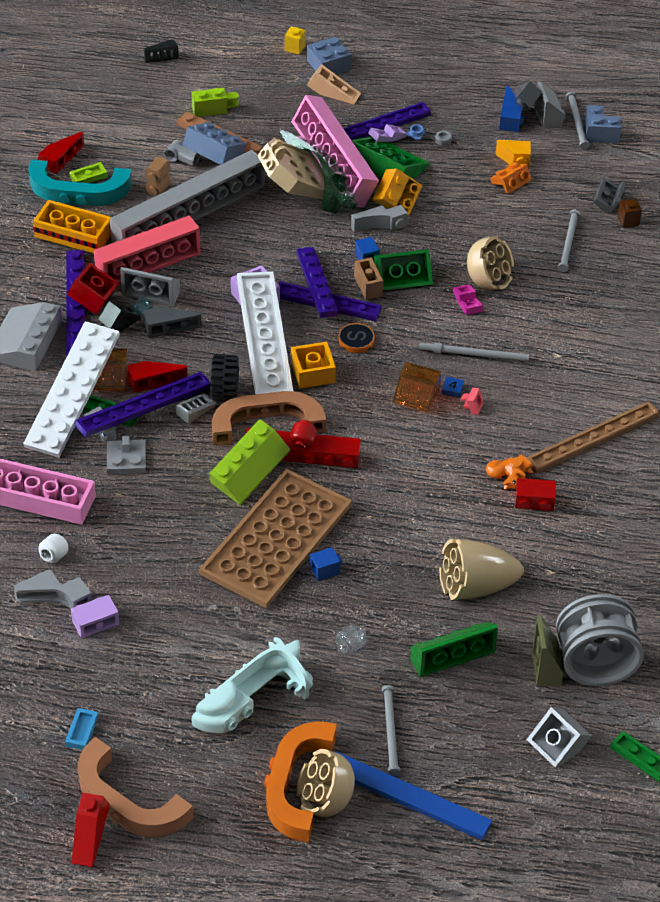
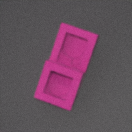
[453,284,483,315]

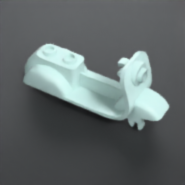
[192,637,313,733]

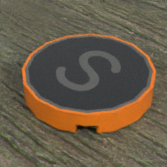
[338,323,375,353]

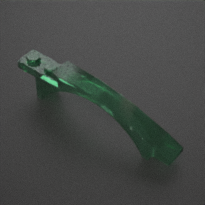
[280,129,358,214]

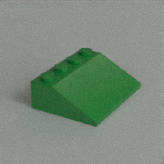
[351,137,430,180]

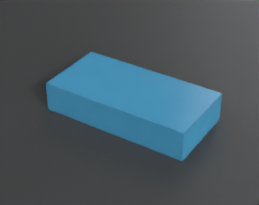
[65,708,98,750]

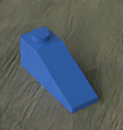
[499,86,524,132]

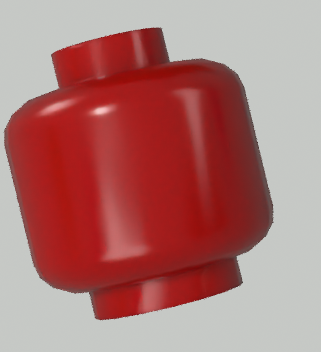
[290,420,317,450]

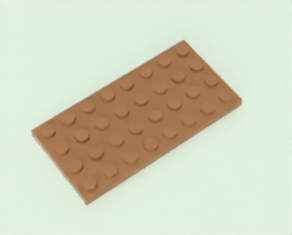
[199,469,352,608]

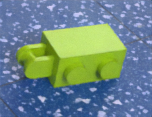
[192,88,239,117]

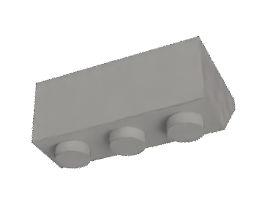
[120,267,180,307]

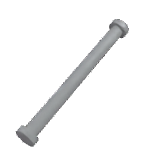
[566,91,590,150]
[558,209,580,272]
[382,685,401,776]

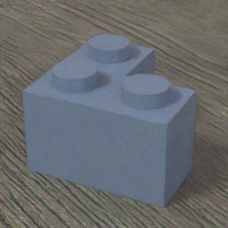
[585,105,621,143]

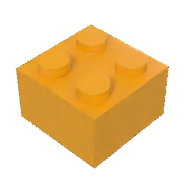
[291,342,336,389]

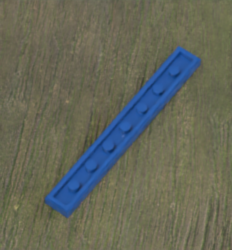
[336,751,492,840]

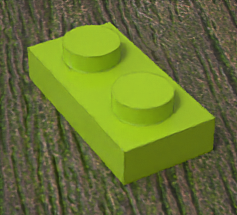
[69,162,108,183]

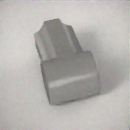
[164,140,200,166]

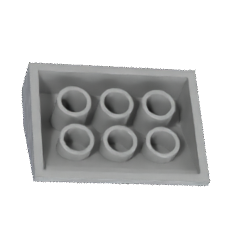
[0,302,62,371]

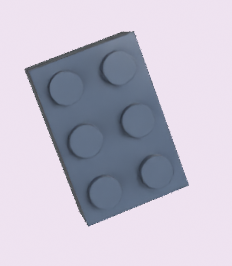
[183,122,246,165]

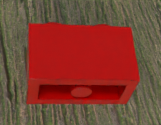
[515,478,556,511]

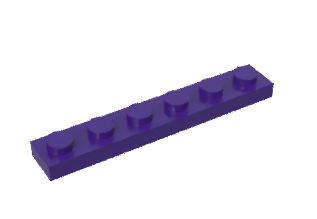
[296,247,338,318]

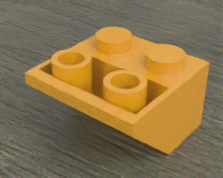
[373,168,423,216]

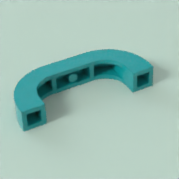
[28,160,132,206]

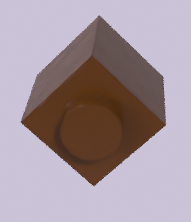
[618,199,642,228]

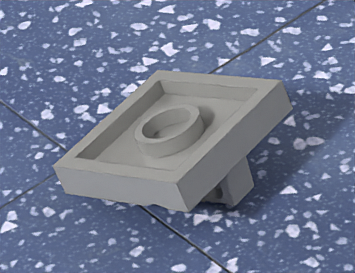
[107,436,146,474]

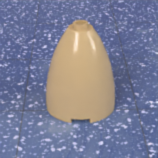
[439,539,524,600]

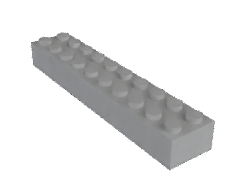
[110,150,265,243]

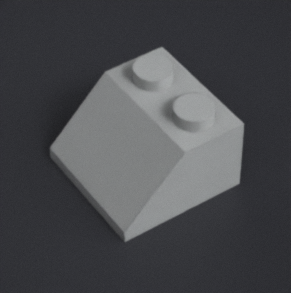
[535,82,565,129]
[527,707,592,768]

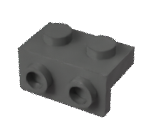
[593,178,626,214]

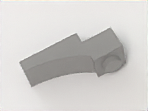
[351,205,408,232]

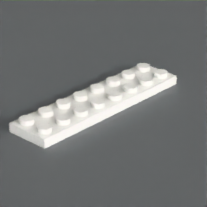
[237,271,293,394]
[23,321,120,458]

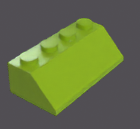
[209,419,290,505]

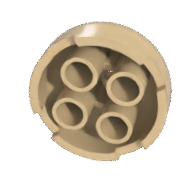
[467,236,514,290]
[297,749,355,817]

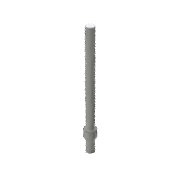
[419,342,529,361]

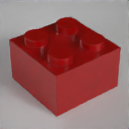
[67,263,119,315]

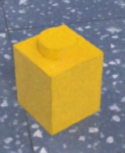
[285,26,306,55]

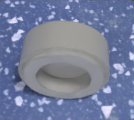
[435,131,452,146]

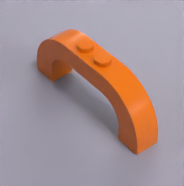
[264,722,337,843]

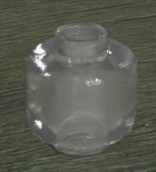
[336,625,366,655]

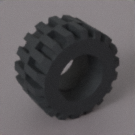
[210,354,239,401]

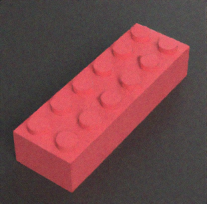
[94,215,200,284]

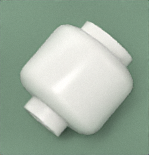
[39,534,68,563]

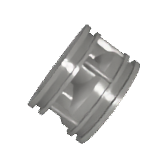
[556,594,644,686]

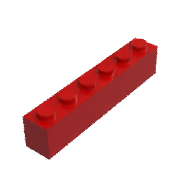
[246,428,361,468]

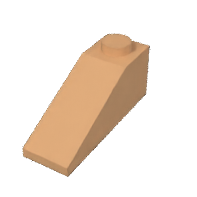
[307,64,361,105]

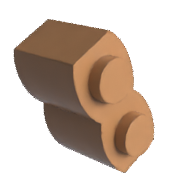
[145,156,171,196]

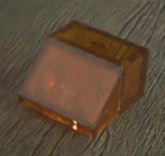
[93,348,128,391]
[393,362,441,412]

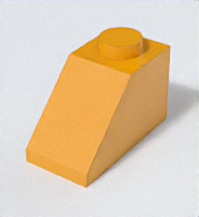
[496,140,531,167]

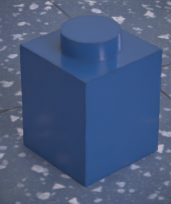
[355,237,380,261]
[310,547,342,581]

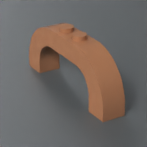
[212,391,326,446]
[78,737,193,837]

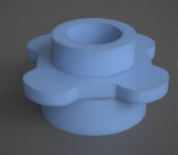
[407,124,426,140]

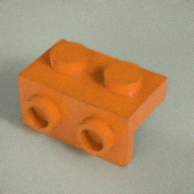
[490,162,532,194]

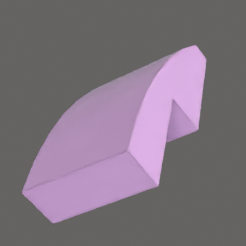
[368,124,407,142]

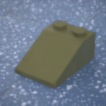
[532,615,566,687]

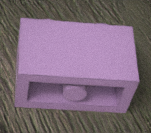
[71,595,119,639]

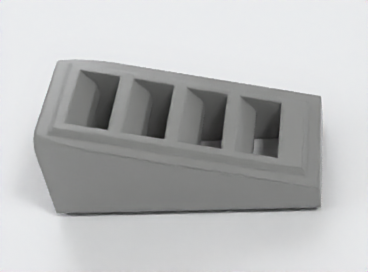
[176,393,216,424]

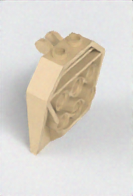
[258,138,342,202]

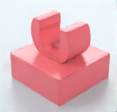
[461,388,484,414]

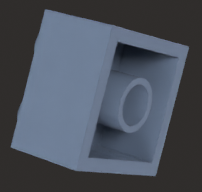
[307,37,351,74]

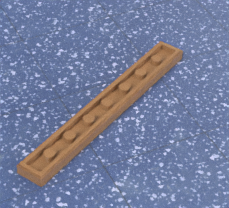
[526,401,660,474]

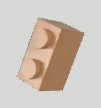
[354,257,383,300]

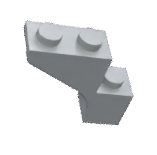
[14,569,92,609]

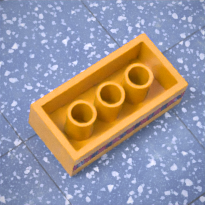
[33,200,112,253]

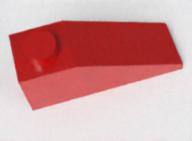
[38,132,84,174]
[127,361,188,393]
[71,792,110,868]

